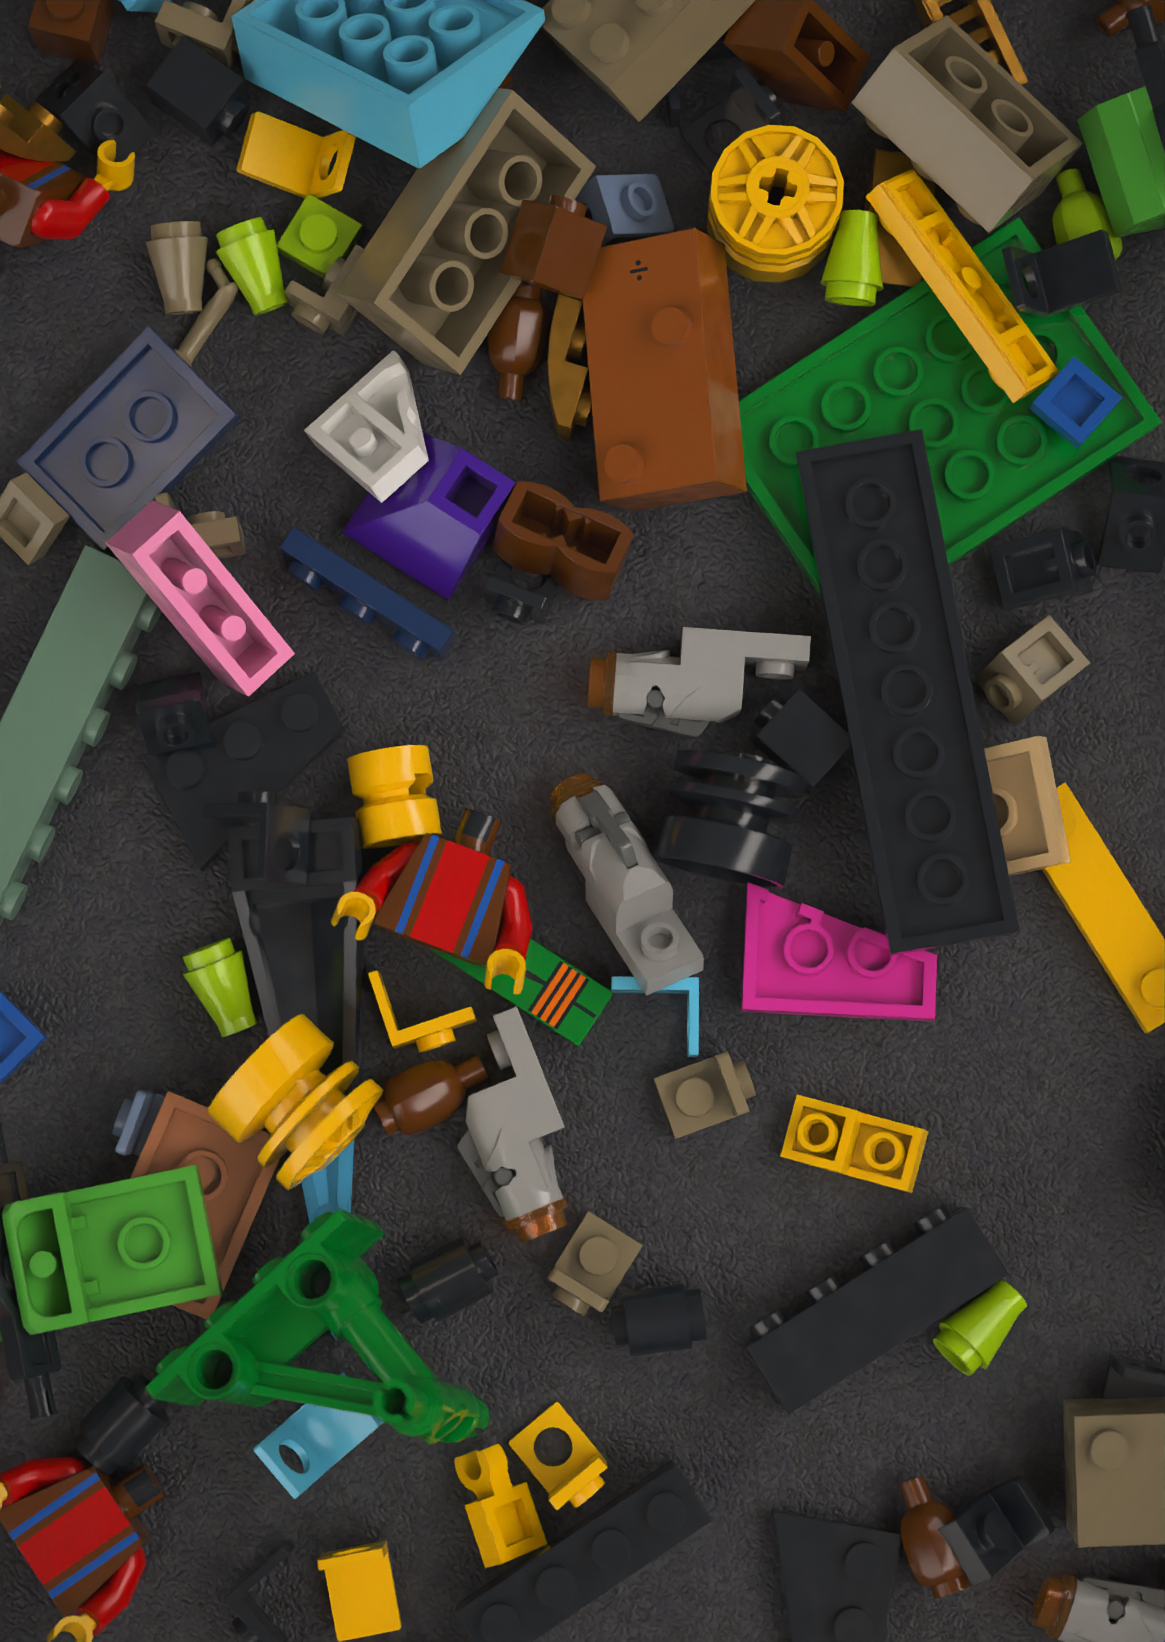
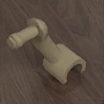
[175,258,238,368]

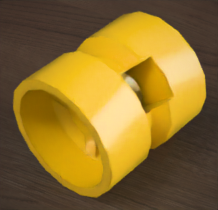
[347,745,442,849]

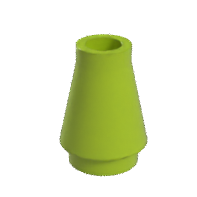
[820,210,883,307]
[216,217,289,316]
[182,937,258,1037]
[933,1280,1027,1376]

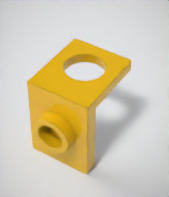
[237,111,356,199]
[368,970,477,1053]
[509,1402,607,1510]
[317,1540,402,1641]

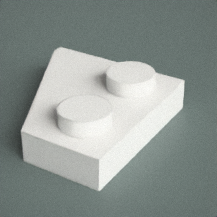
[304,350,429,503]

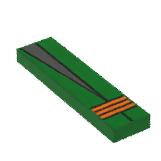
[376,911,614,1047]

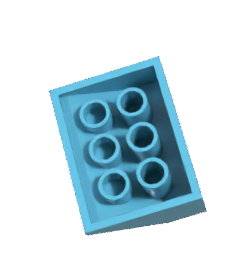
[231,0,545,169]

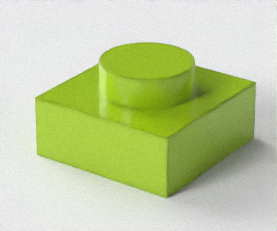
[277,193,363,279]

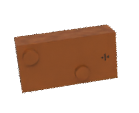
[583,228,747,512]

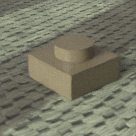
[0,472,70,565]

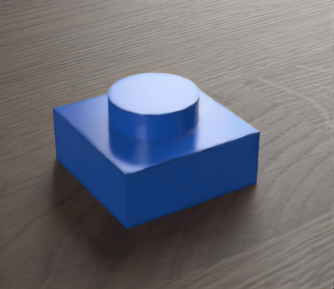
[1029,356,1123,450]
[0,992,48,1084]

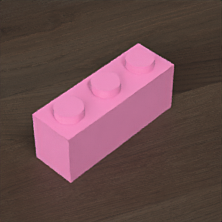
[106,500,295,697]

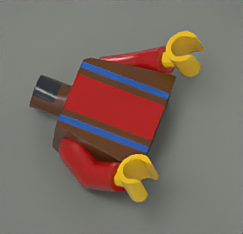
[0,86,135,248]
[331,808,533,995]
[0,1456,166,1642]

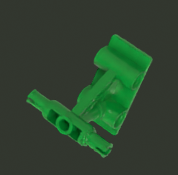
[145,1210,490,1445]

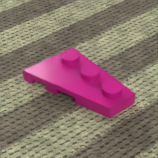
[741,882,937,1022]

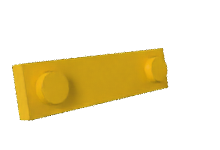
[865,168,1059,403]
[1042,782,1165,1033]

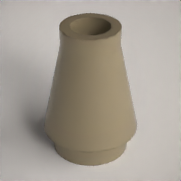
[146,221,208,315]

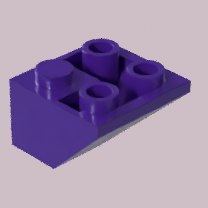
[342,433,516,601]

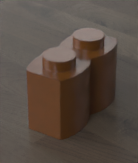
[493,481,634,601]

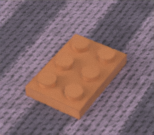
[130,1091,280,1320]

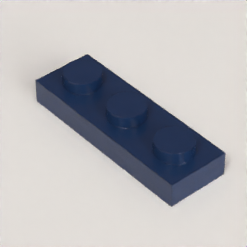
[279,527,456,661]

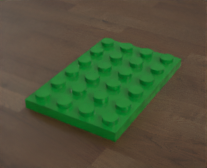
[739,217,1162,598]

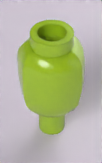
[1052,169,1123,269]

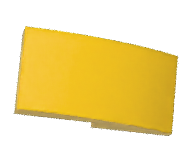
[780,1095,929,1193]

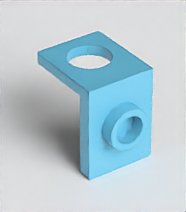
[611,976,699,1057]
[253,1373,383,1499]

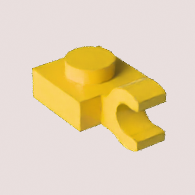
[454,1443,547,1568]

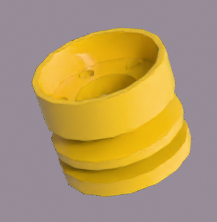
[707,125,844,283]
[208,1014,383,1190]

